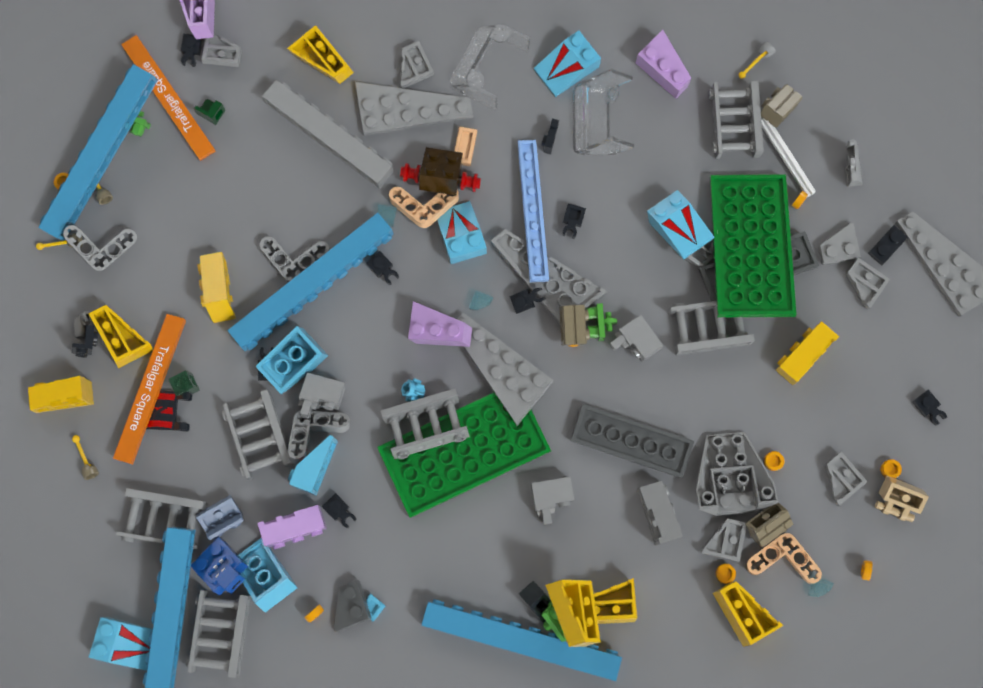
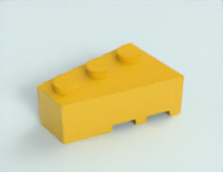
[287,25,354,84]
[197,252,236,323]
[88,305,153,369]
[776,321,839,385]
[28,376,94,413]
[594,578,637,624]
[545,580,601,647]
[713,581,784,647]

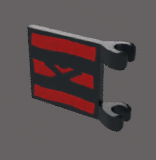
[146,391,193,432]

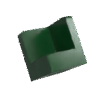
[194,99,226,125]

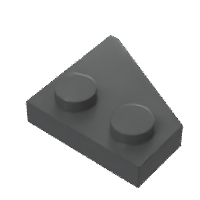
[334,580,372,632]

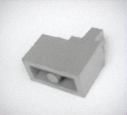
[609,315,663,362]
[299,373,345,419]
[531,477,574,525]

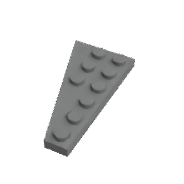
[895,212,983,317]

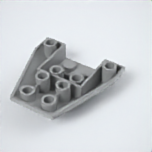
[696,432,778,516]

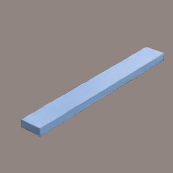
[517,140,549,283]

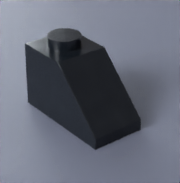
[519,581,551,623]

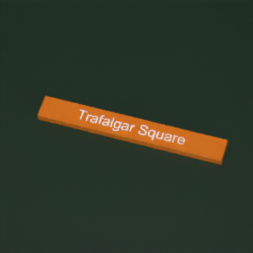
[121,35,216,161]
[113,314,186,465]

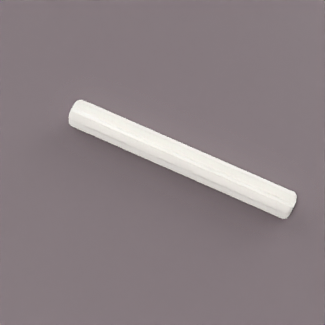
[761,118,816,197]

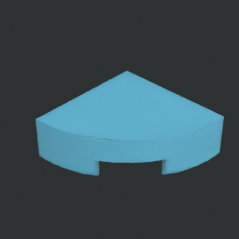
[366,593,386,622]

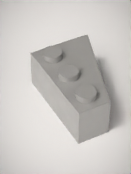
[637,481,683,545]

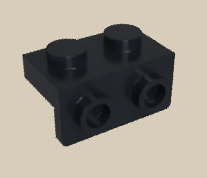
[72,325,98,358]

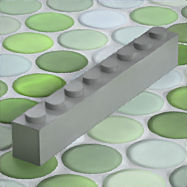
[262,80,393,189]

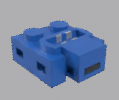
[191,537,248,595]

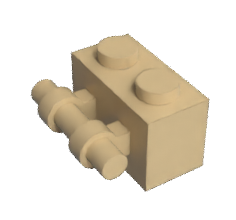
[875,476,929,522]

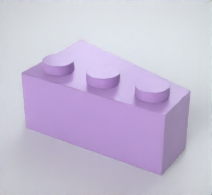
[179,0,215,39]
[636,30,691,99]
[408,301,472,347]
[257,505,327,550]

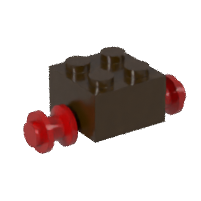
[400,147,481,195]

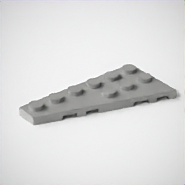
[355,82,473,136]
[491,229,607,324]
[457,313,553,426]

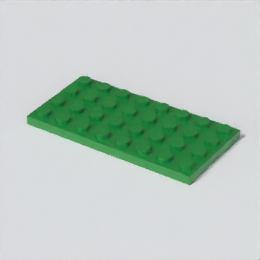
[710,174,797,318]
[377,393,551,518]

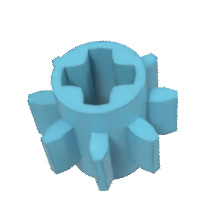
[401,378,425,402]

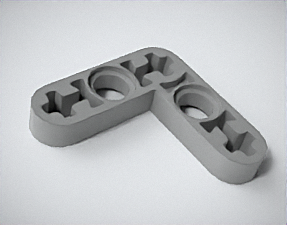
[63,225,137,271]
[260,236,330,282]
[288,411,350,464]

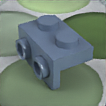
[196,495,244,540]

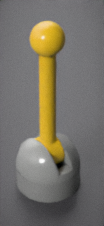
[738,42,776,79]

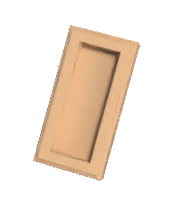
[454,127,477,167]

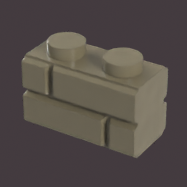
[761,84,803,128]
[559,305,590,346]
[745,502,794,547]

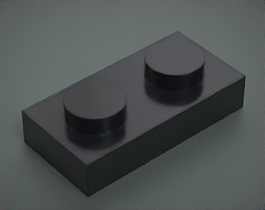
[868,225,908,265]

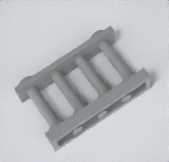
[708,81,764,159]
[668,301,755,355]
[222,389,294,480]
[381,389,470,459]
[116,488,208,549]
[186,590,251,678]

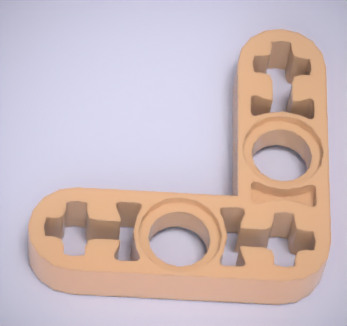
[389,187,459,228]
[746,533,822,584]

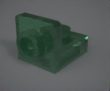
[169,370,200,396]

